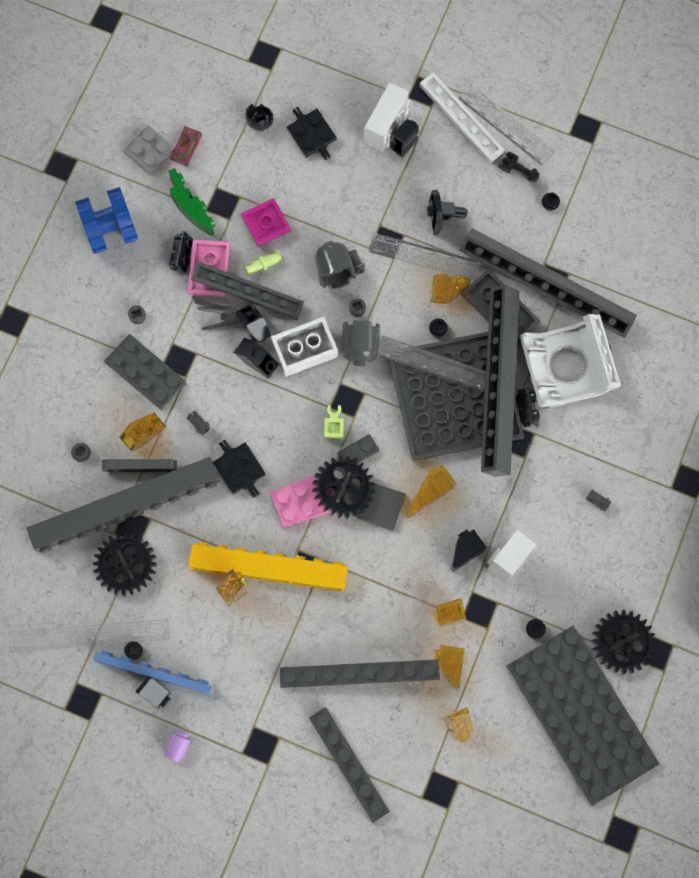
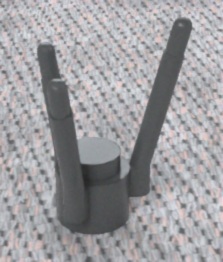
[194,300,236,330]

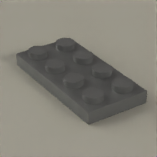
[461,269,540,343]
[104,334,186,410]

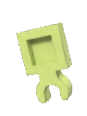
[324,405,344,439]

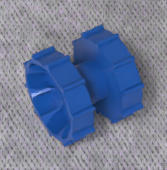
[75,187,138,254]

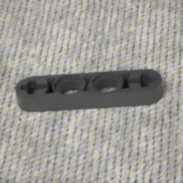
[102,459,177,472]

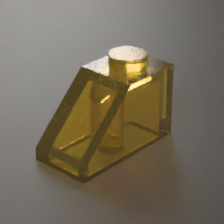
[433,598,466,627]
[434,645,465,690]

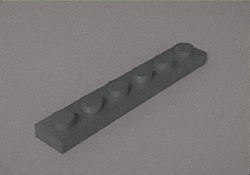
[191,261,304,320]
[309,707,390,823]

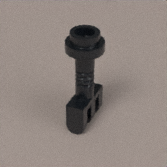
[498,152,540,183]

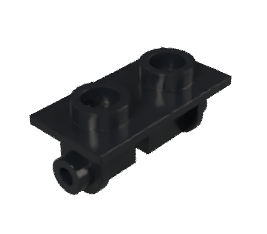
[169,231,193,273]
[516,386,540,428]

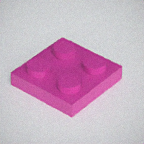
[241,198,291,247]

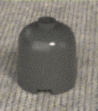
[315,241,356,289]
[342,320,380,366]

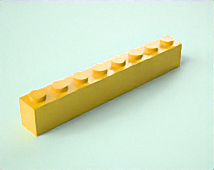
[188,542,348,592]

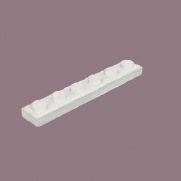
[420,72,504,163]

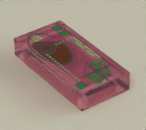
[170,126,202,166]

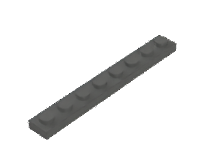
[280,659,440,688]

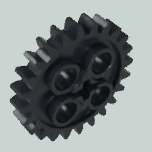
[312,456,375,519]
[92,532,157,597]
[591,609,656,675]

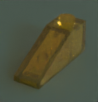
[406,465,456,519]
[444,707,474,743]

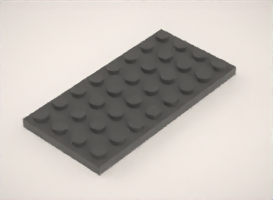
[506,626,660,806]

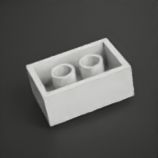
[364,82,410,152]
[271,317,338,377]
[487,530,537,584]

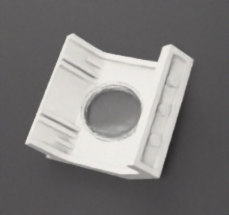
[519,314,621,409]

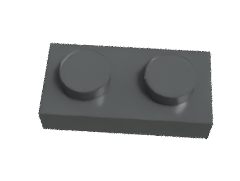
[337,434,380,464]

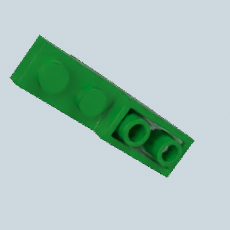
[168,168,215,235]

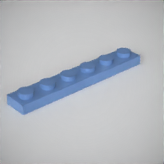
[93,650,212,695]

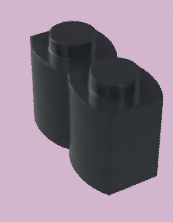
[390,119,419,158]

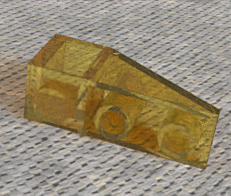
[216,569,248,607]

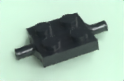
[287,107,337,160]
[213,440,266,498]

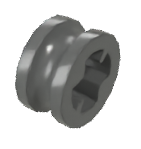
[349,298,366,317]
[128,305,146,324]

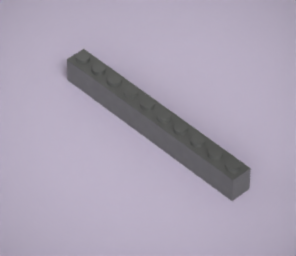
[459,228,637,338]
[481,285,520,477]
[26,457,220,553]

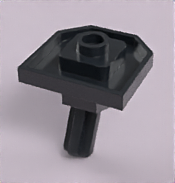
[427,189,468,235]

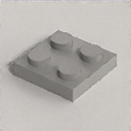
[123,125,175,175]

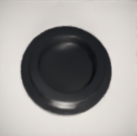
[541,192,560,211]
[429,318,448,337]
[526,619,546,639]

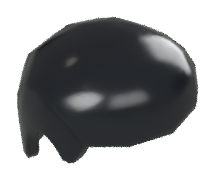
[245,104,274,131]

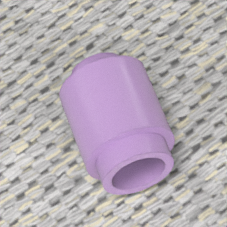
[164,730,191,762]

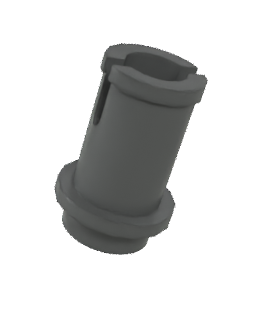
[349,250,365,275]
[187,411,210,435]
[586,489,611,511]

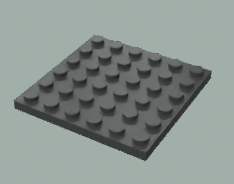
[387,332,524,462]

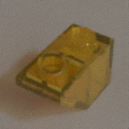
[431,274,471,304]
[119,413,166,452]

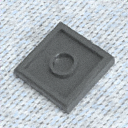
[357,484,406,531]

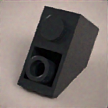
[233,338,279,379]

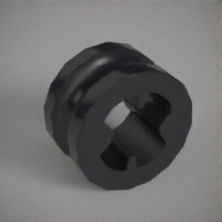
[124,641,143,660]

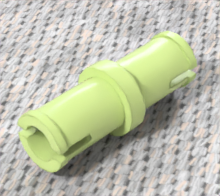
[243,251,282,276]

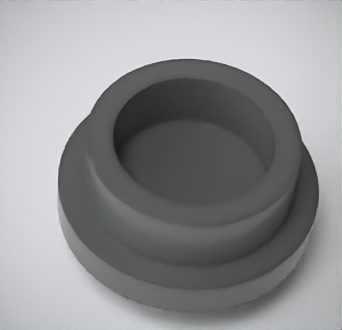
[71,443,91,462]

